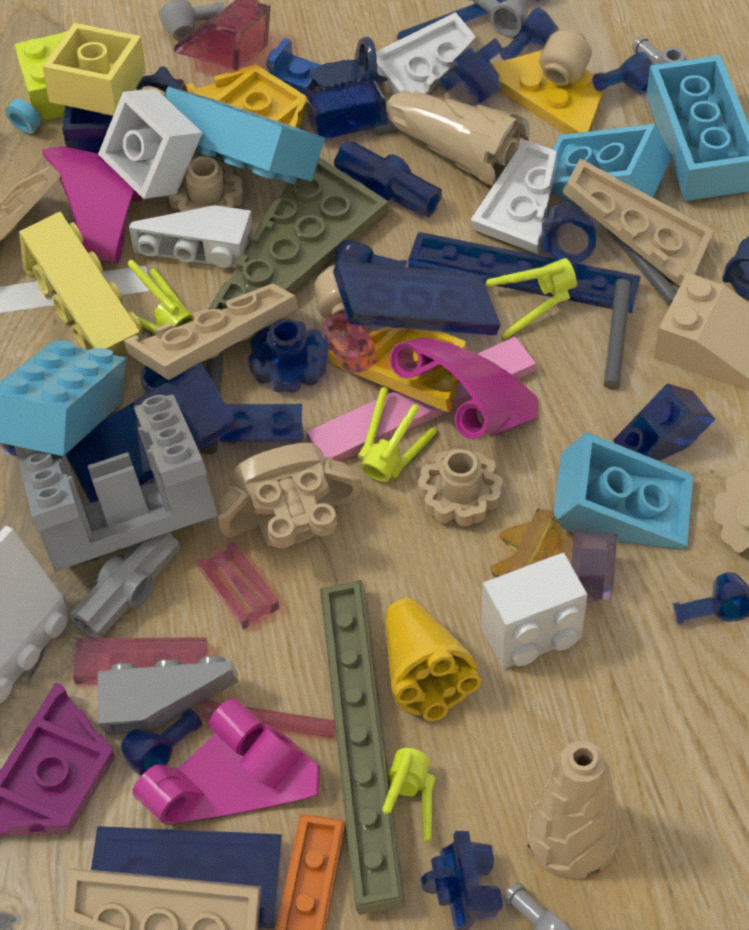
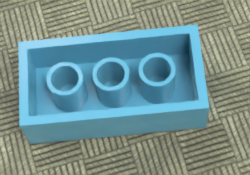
[646,55,749,201]
[165,87,325,184]
[0,340,126,456]

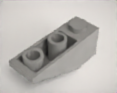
[98,656,238,735]

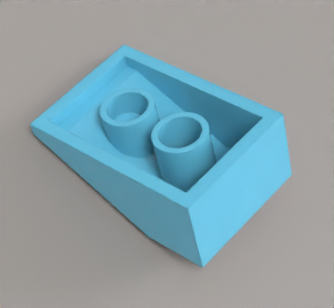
[551,124,672,199]
[552,432,693,550]

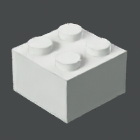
[98,89,203,199]
[481,552,587,669]

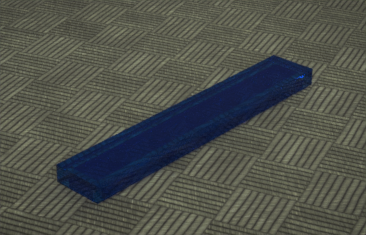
[408,232,641,313]

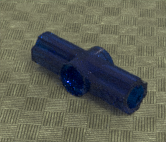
[334,140,442,218]

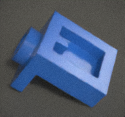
[266,38,321,97]

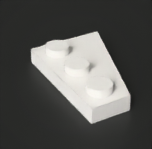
[376,12,476,94]
[471,139,558,254]

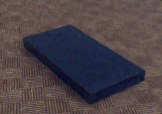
[333,261,501,335]
[66,362,239,503]
[91,826,283,929]

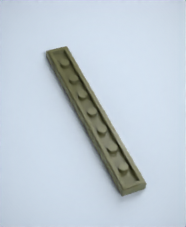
[320,580,405,915]

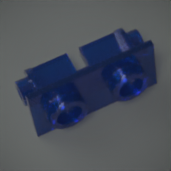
[219,404,303,444]

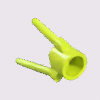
[486,258,577,339]
[127,260,194,335]
[357,387,437,483]
[382,748,436,842]

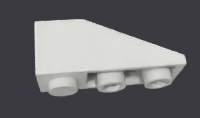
[129,205,254,268]

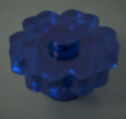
[438,38,504,103]
[248,319,328,393]

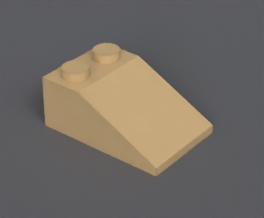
[654,272,749,391]

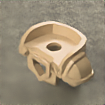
[218,442,362,549]

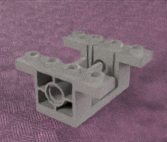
[15,394,218,572]

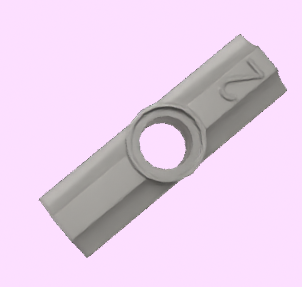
[69,532,181,640]

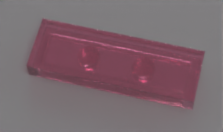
[73,637,208,684]

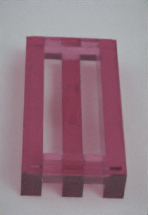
[197,541,279,629]

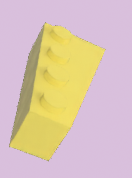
[19,212,142,357]

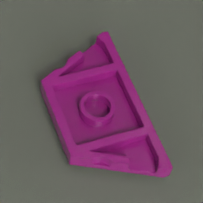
[0,683,115,836]

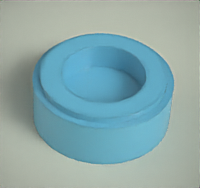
[5,98,42,134]

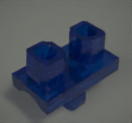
[421,831,503,930]

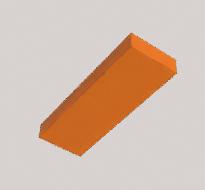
[276,813,346,930]

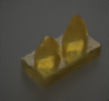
[490,508,565,578]

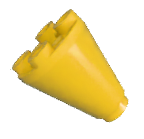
[385,598,481,721]

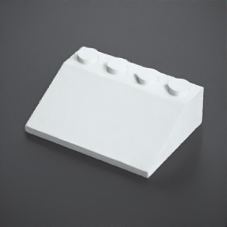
[0,525,69,703]

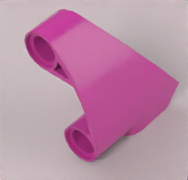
[42,146,142,264]
[390,337,538,439]
[132,698,320,825]

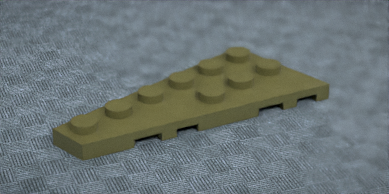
[208,157,389,345]

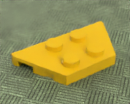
[480,50,606,134]
[186,64,308,129]
[327,318,467,413]

